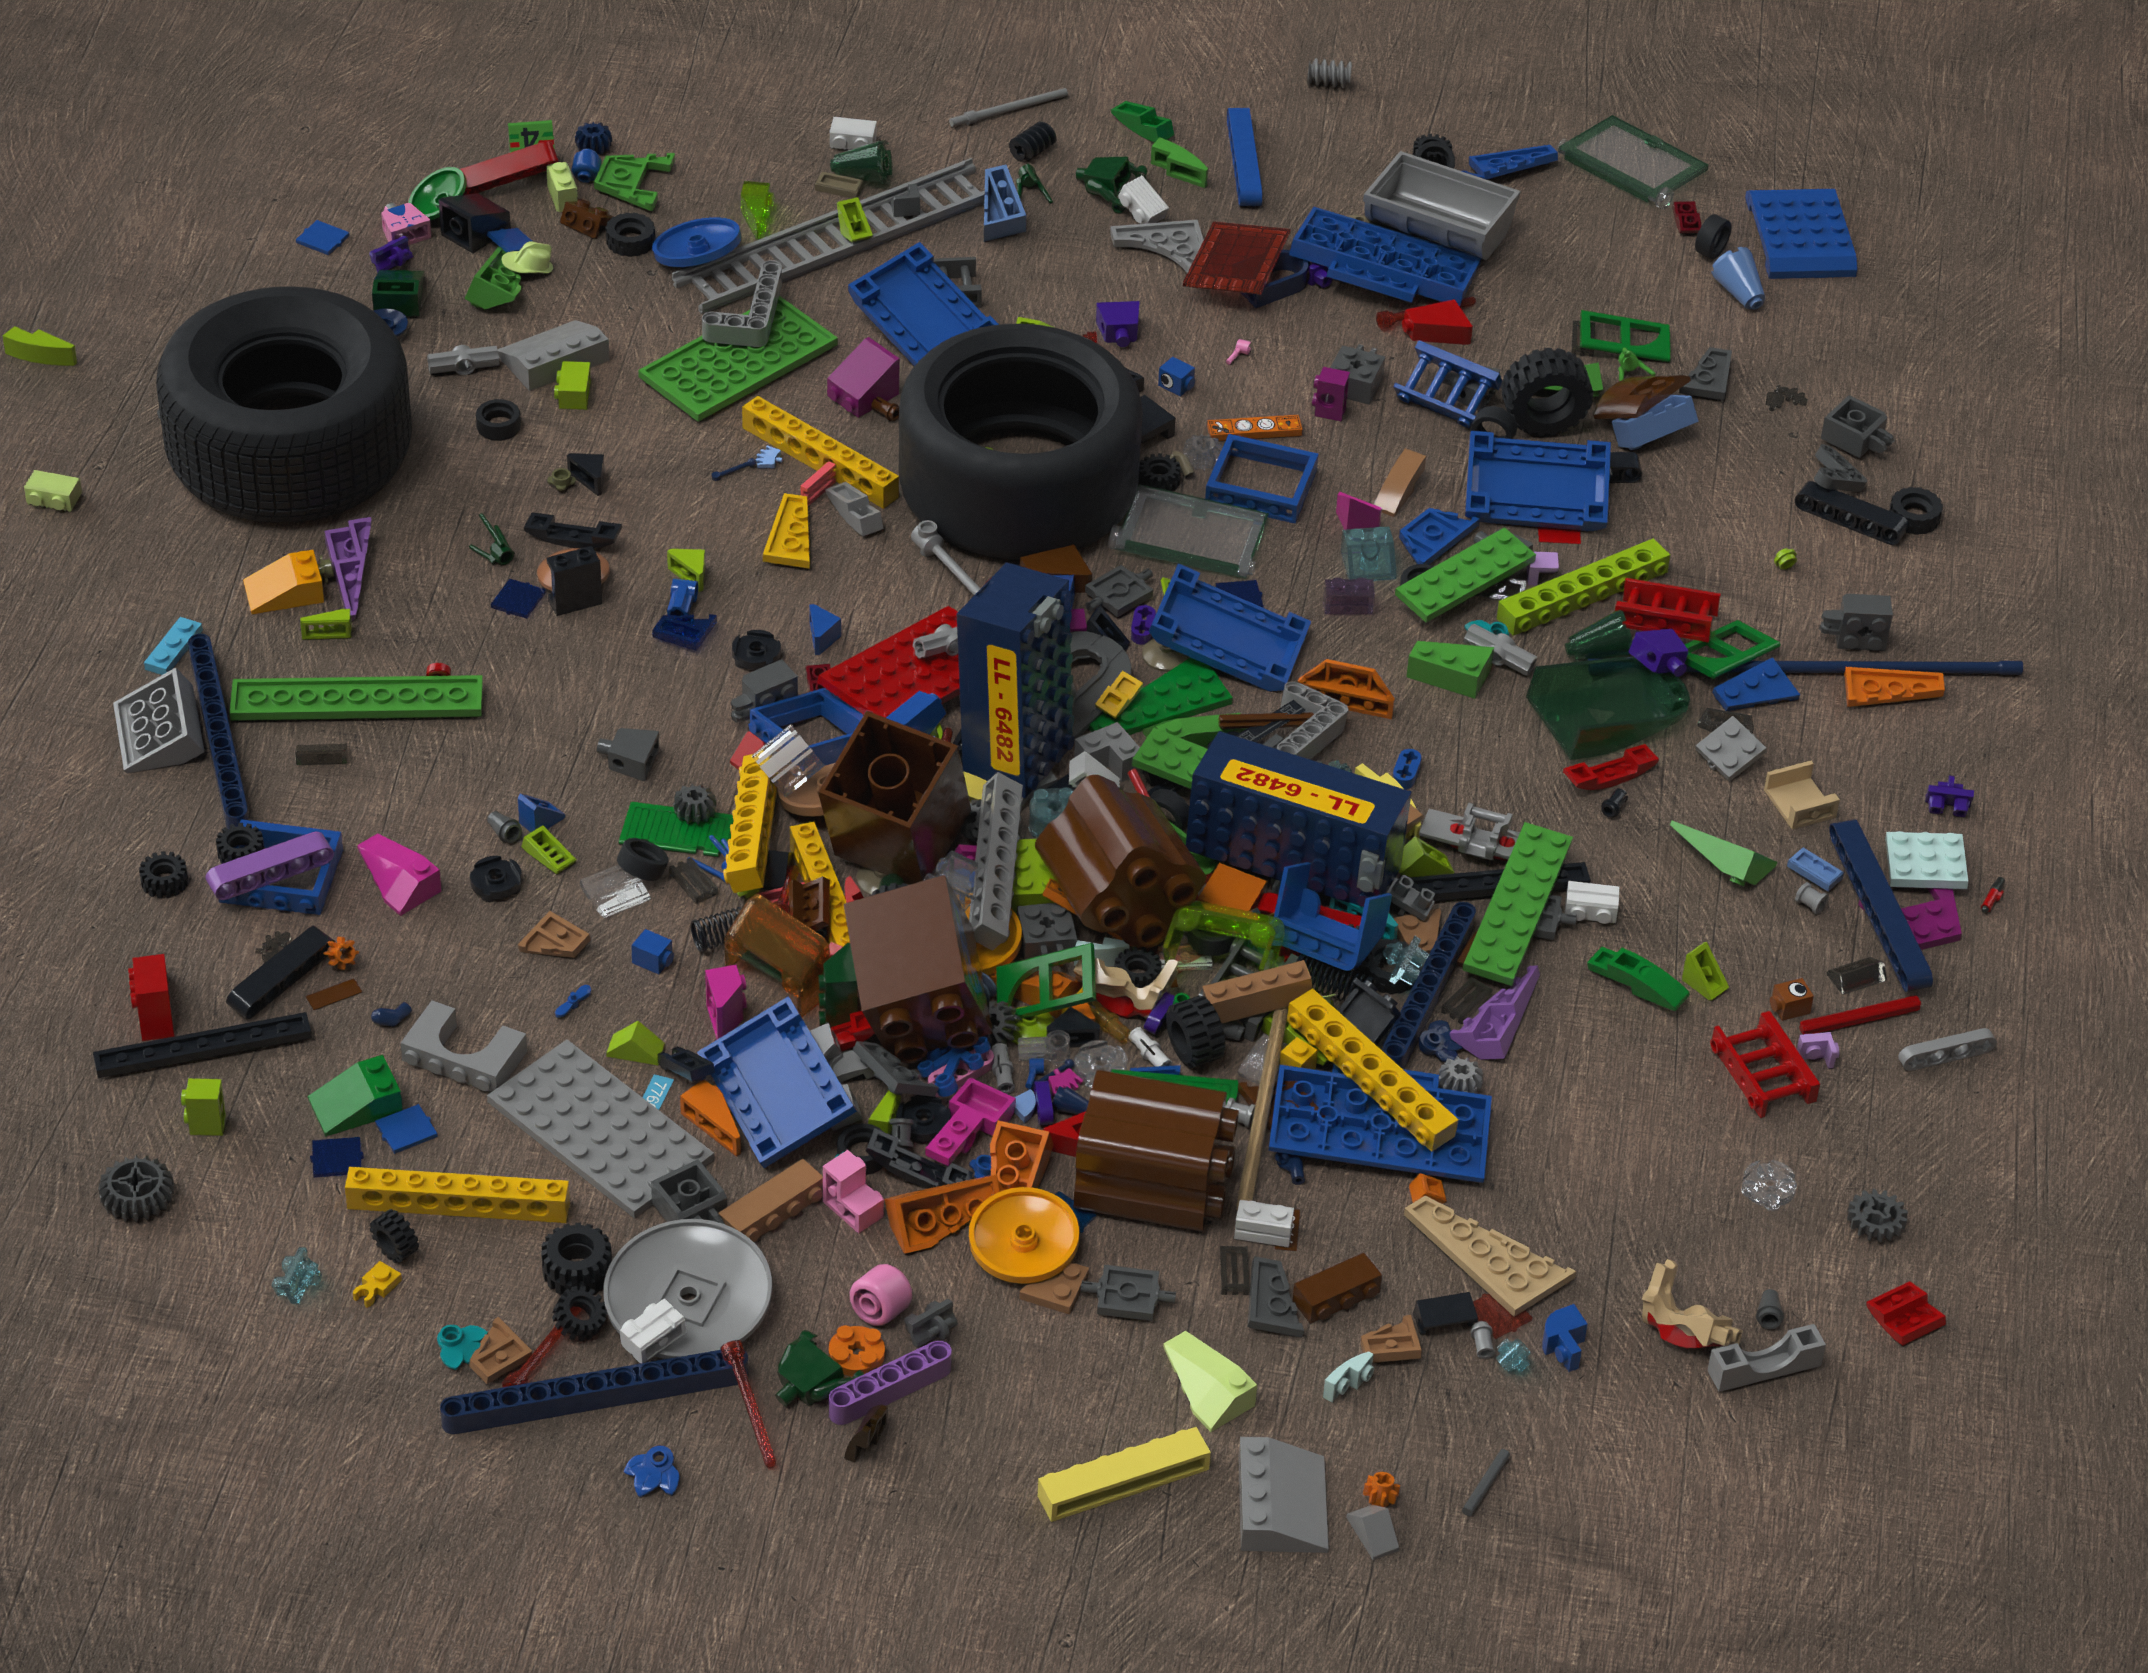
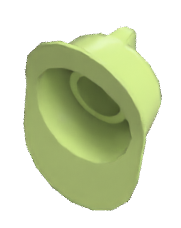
[501,241,553,273]

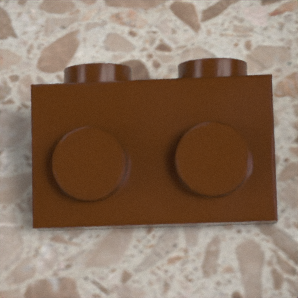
[560,199,614,238]
[788,876,830,935]

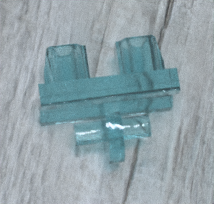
[1383,936,1429,985]
[272,1247,322,1304]

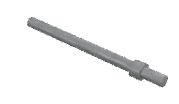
[949,88,1068,127]

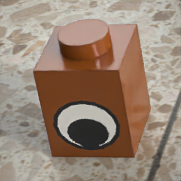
[1770,978,1814,1021]

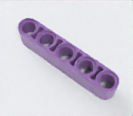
[205,831,334,900]
[829,1341,952,1425]

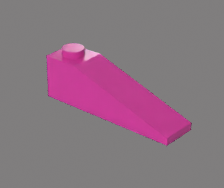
[357,833,442,916]

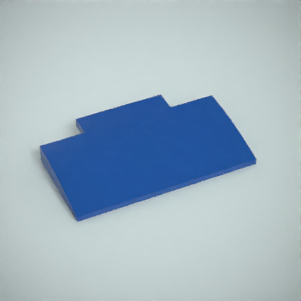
[1289,207,1481,306]
[1268,1063,1492,1183]

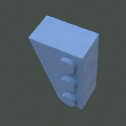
[984,165,1026,242]
[1612,395,1699,450]

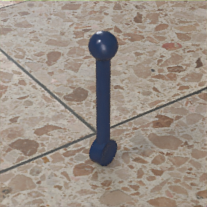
[711,458,756,481]
[1030,1059,1075,1091]

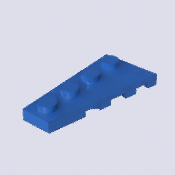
[1469,145,1558,179]

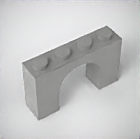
[401,1001,527,1092]

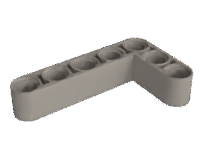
[702,260,782,347]
[1277,682,1348,759]

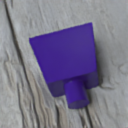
[1096,301,1140,347]
[1629,629,1689,677]

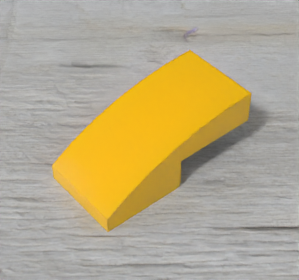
[1095,670,1143,719]

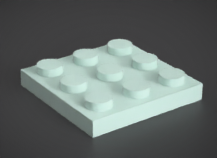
[1885,831,1968,889]

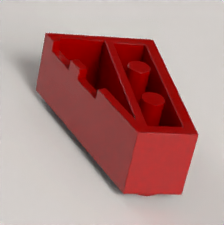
[128,954,174,1041]

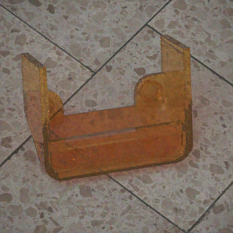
[724,894,830,1017]

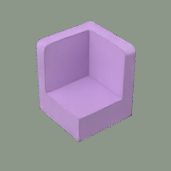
[1527,552,1559,586]

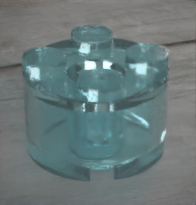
[1029,787,1073,838]

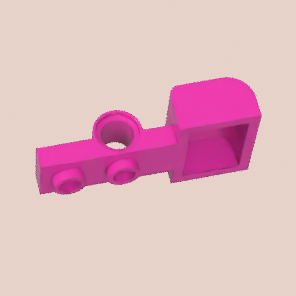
[925,1077,1016,1166]

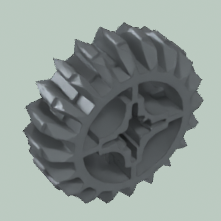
[98,1154,175,1223]

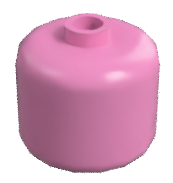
[850,1264,912,1326]

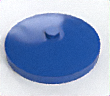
[652,217,742,267]

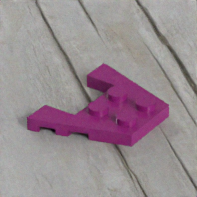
[1858,888,1962,950]

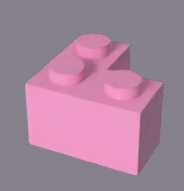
[823,1150,884,1233]

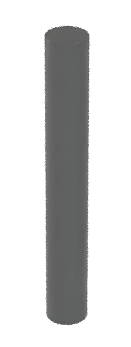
[1462,1449,1510,1516]

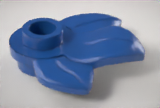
[624,1445,680,1497]

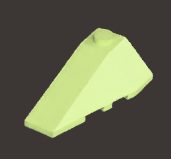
[1163,1331,1257,1432]

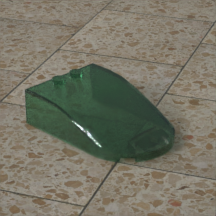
[1526,657,1690,760]

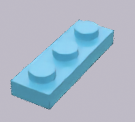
[144,617,203,675]

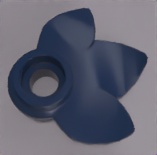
[1419,1020,1463,1062]

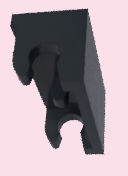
[1413,1292,1478,1335]

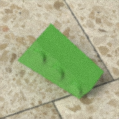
[1406,641,1494,699]

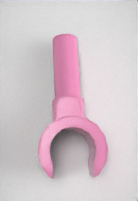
[1226,339,1251,365]

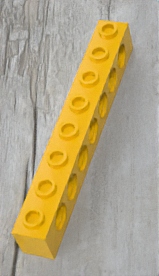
[742,396,899,509]
[723,751,780,893]
[790,822,850,946]
[1287,988,1459,1152]
[345,1167,570,1223]

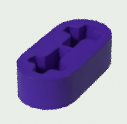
[1131,605,1156,645]
[1143,991,1175,1035]
[1034,1081,1053,1126]

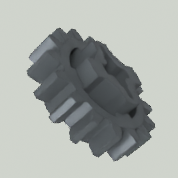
[1847,1189,1908,1242]

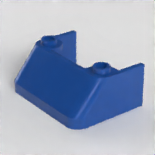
[1271,862,1392,971]

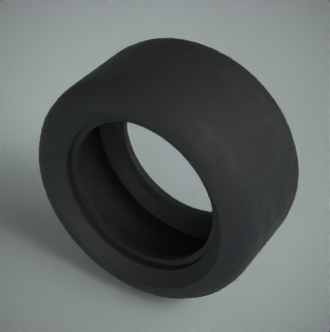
[899,324,1143,560]

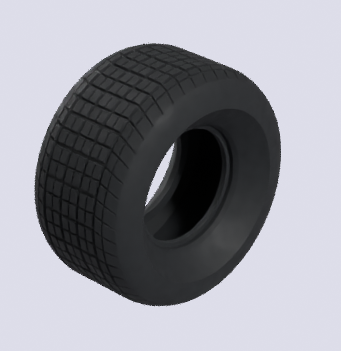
[156,286,412,523]

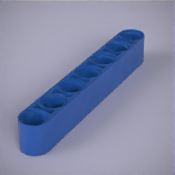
[1227,108,1262,206]

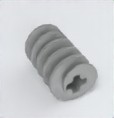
[1307,58,1352,88]

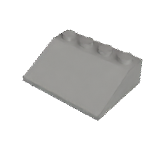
[497,320,610,391]
[113,668,204,773]
[1238,1437,1328,1553]

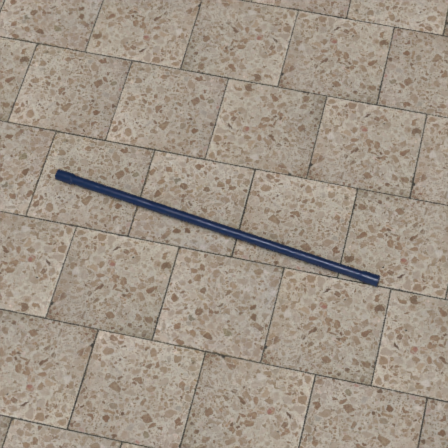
[1587,659,2023,675]

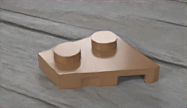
[1394,908,1441,959]
[518,911,591,958]
[1019,1262,1089,1315]
[1360,1315,1422,1363]
[469,1317,532,1384]

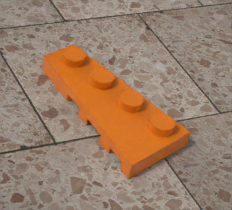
[1844,667,1945,707]

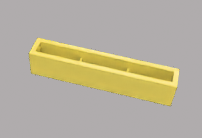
[1038,1427,1211,1522]

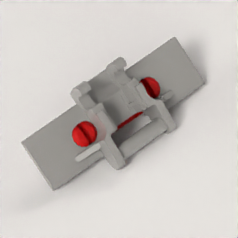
[1419,803,1520,861]

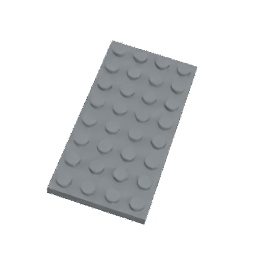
[487,1040,714,1219]

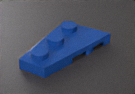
[1712,657,1800,711]

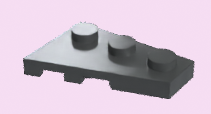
[1679,347,1732,400]

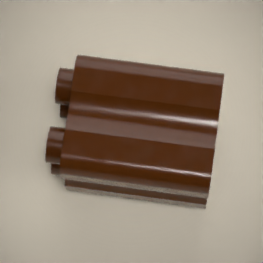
[1035,775,1206,949]
[1073,1070,1239,1232]

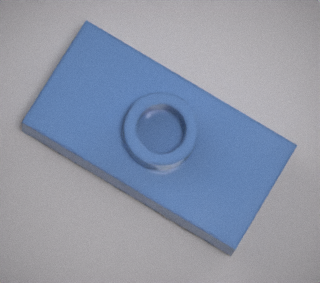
[1787,848,1844,891]

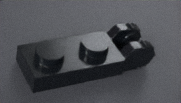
[657,1046,715,1082]

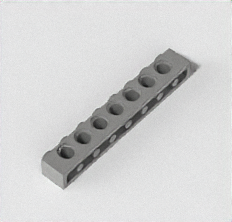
[969,772,1023,951]

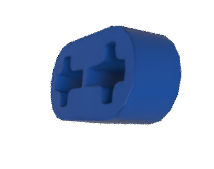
[1393,749,1421,790]

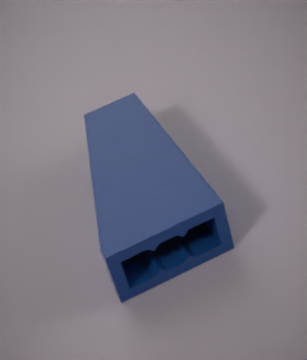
[886,691,946,735]

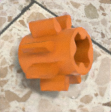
[324,936,359,970]
[1363,1472,1400,1507]

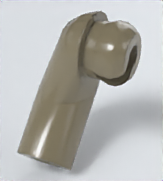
[1169,450,1195,478]

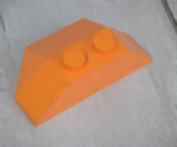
[1298,659,1395,720]

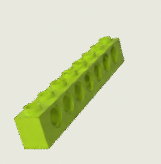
[1497,538,1670,636]

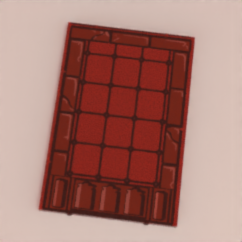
[1183,221,1291,294]

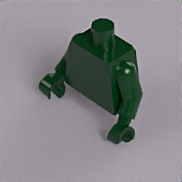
[1076,157,1148,214]
[775,1330,864,1407]

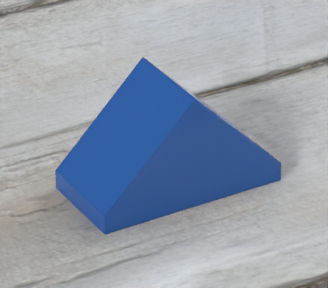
[809,604,841,655]
[518,793,565,832]

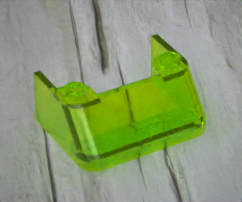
[1163,901,1285,971]

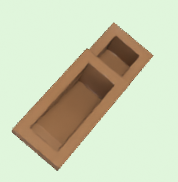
[1374,448,1426,517]

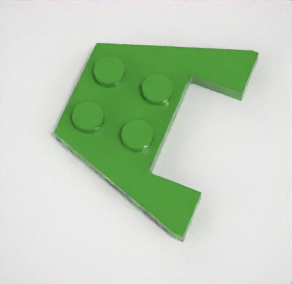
[594,153,675,211]

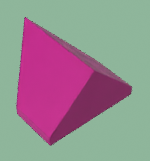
[1336,492,1382,533]

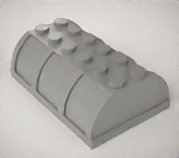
[1363,151,1521,260]

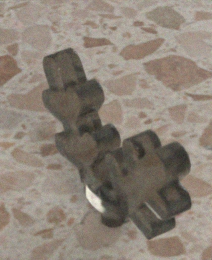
[1765,385,1808,411]
[255,931,291,963]

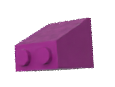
[827,337,900,418]

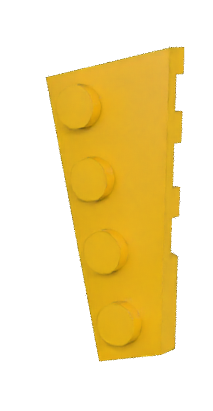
[763,493,810,569]

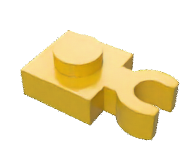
[353,1261,402,1308]

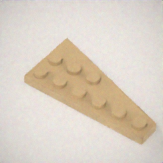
[1404,1196,1576,1317]

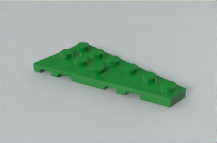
[1089,657,1233,735]

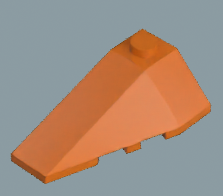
[990,1120,1054,1192]
[884,1175,1000,1254]

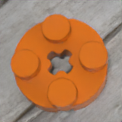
[829,1325,885,1377]

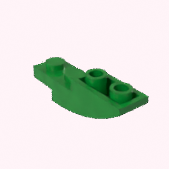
[1587,947,1690,1011]

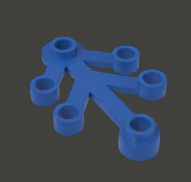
[917,1037,991,1097]

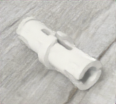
[1128,1027,1173,1067]

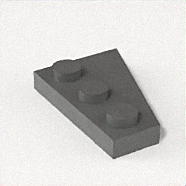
[853,1041,939,1097]
[1247,1256,1304,1338]

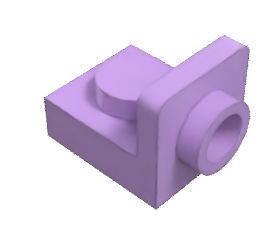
[1797,1032,1839,1069]

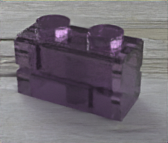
[1323,578,1375,614]

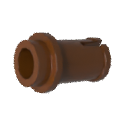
[871,396,899,421]

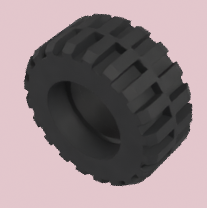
[1501,348,1594,436]

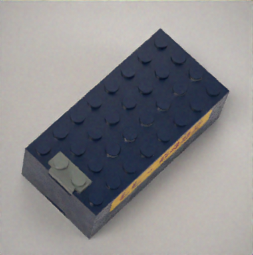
[957,562,1075,798]
[1186,731,1412,907]

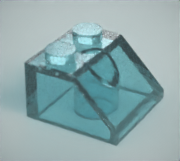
[1341,526,1397,583]

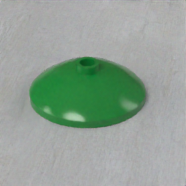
[408,167,467,221]

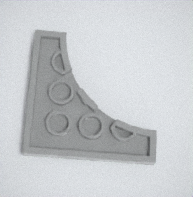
[1110,220,1214,278]

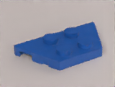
[1399,508,1479,565]

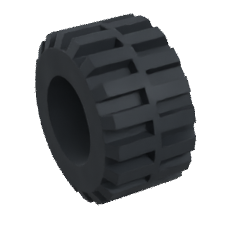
[1166,995,1225,1068]
[541,1223,612,1295]

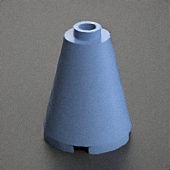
[1711,247,1765,310]

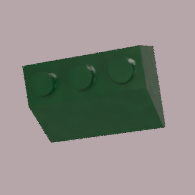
[818,943,858,1027]

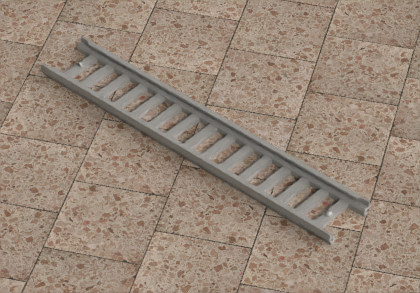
[672,158,985,314]

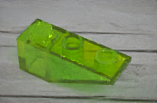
[741,181,774,241]

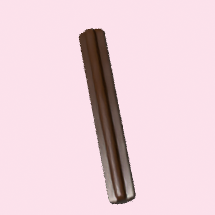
[1218,712,1314,729]

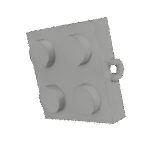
[1696,716,1767,782]

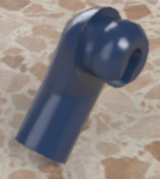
[371,1002,412,1027]
[1275,1152,1305,1185]

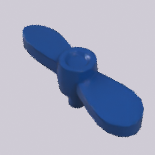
[555,985,591,1018]

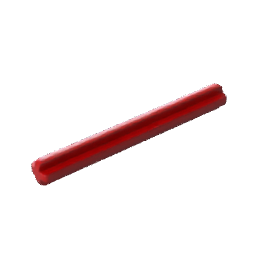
[1799,995,1921,1035]

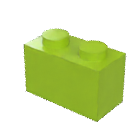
[554,361,591,410]
[181,1078,226,1136]

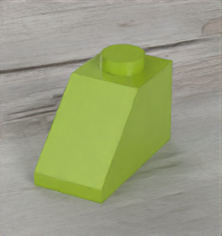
[1399,836,1455,877]

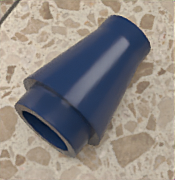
[1052,1086,1089,1114]

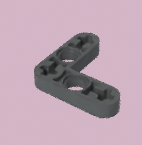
[1814,444,1867,492]

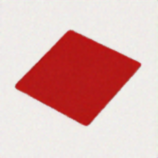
[1538,527,1581,544]

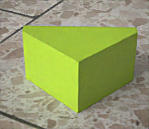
[837,197,873,242]
[667,549,705,592]
[1682,942,1729,1000]
[606,1021,665,1066]

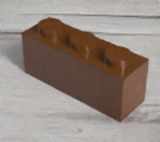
[1292,1253,1382,1324]

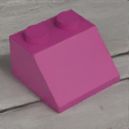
[705,965,747,1039]

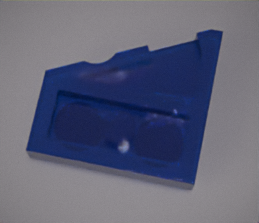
[652,614,717,651]

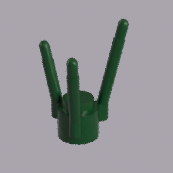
[1016,164,1053,204]
[469,513,515,565]

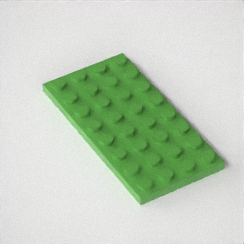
[638,296,838,422]

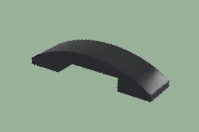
[524,512,622,548]
[866,1128,974,1189]

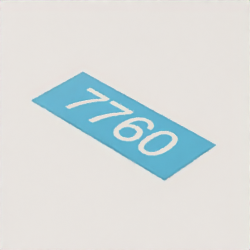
[642,1074,674,1110]

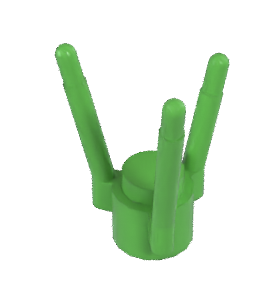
[1618,348,1656,381]

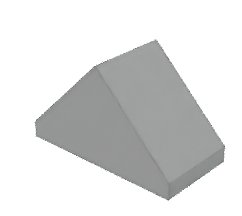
[1346,1505,1399,1560]

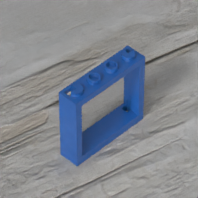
[1205,434,1319,524]
[748,688,863,772]
[219,819,343,915]

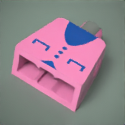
[381,203,431,245]

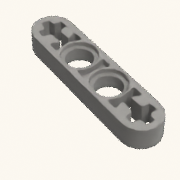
[1898,1028,1997,1071]

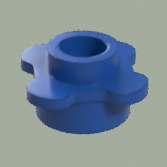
[969,1155,991,1178]

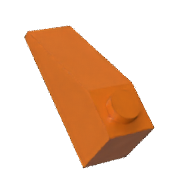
[680,1079,741,1157]

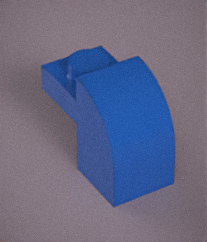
[1542,1304,1588,1372]

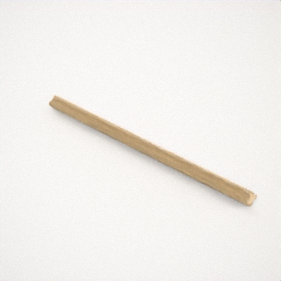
[1236,1006,1289,1211]

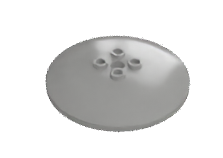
[604,1219,772,1359]

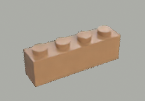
[1202,960,1312,1023]
[718,1159,823,1242]

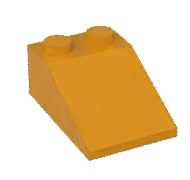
[243,550,324,614]

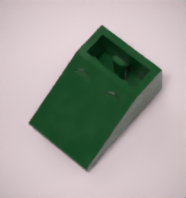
[372,270,425,316]

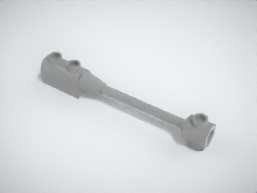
[911,520,981,595]

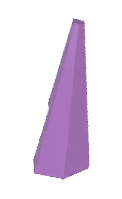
[325,517,371,621]
[1450,965,1540,1060]

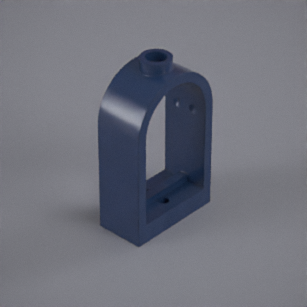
[1232,250,1311,308]

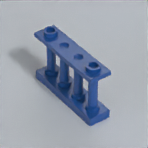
[1393,340,1502,428]

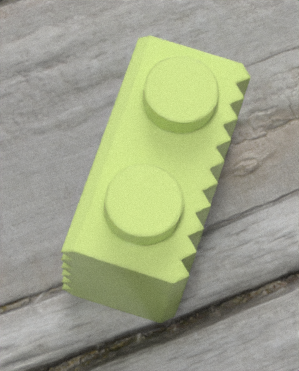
[546,162,578,212]
[24,470,82,512]

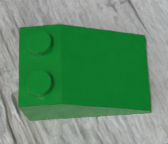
[308,1055,403,1137]

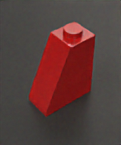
[1402,299,1473,345]

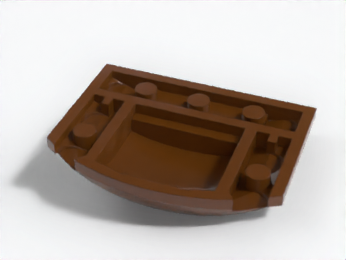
[1593,375,1691,419]

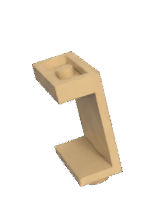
[1764,760,1840,829]

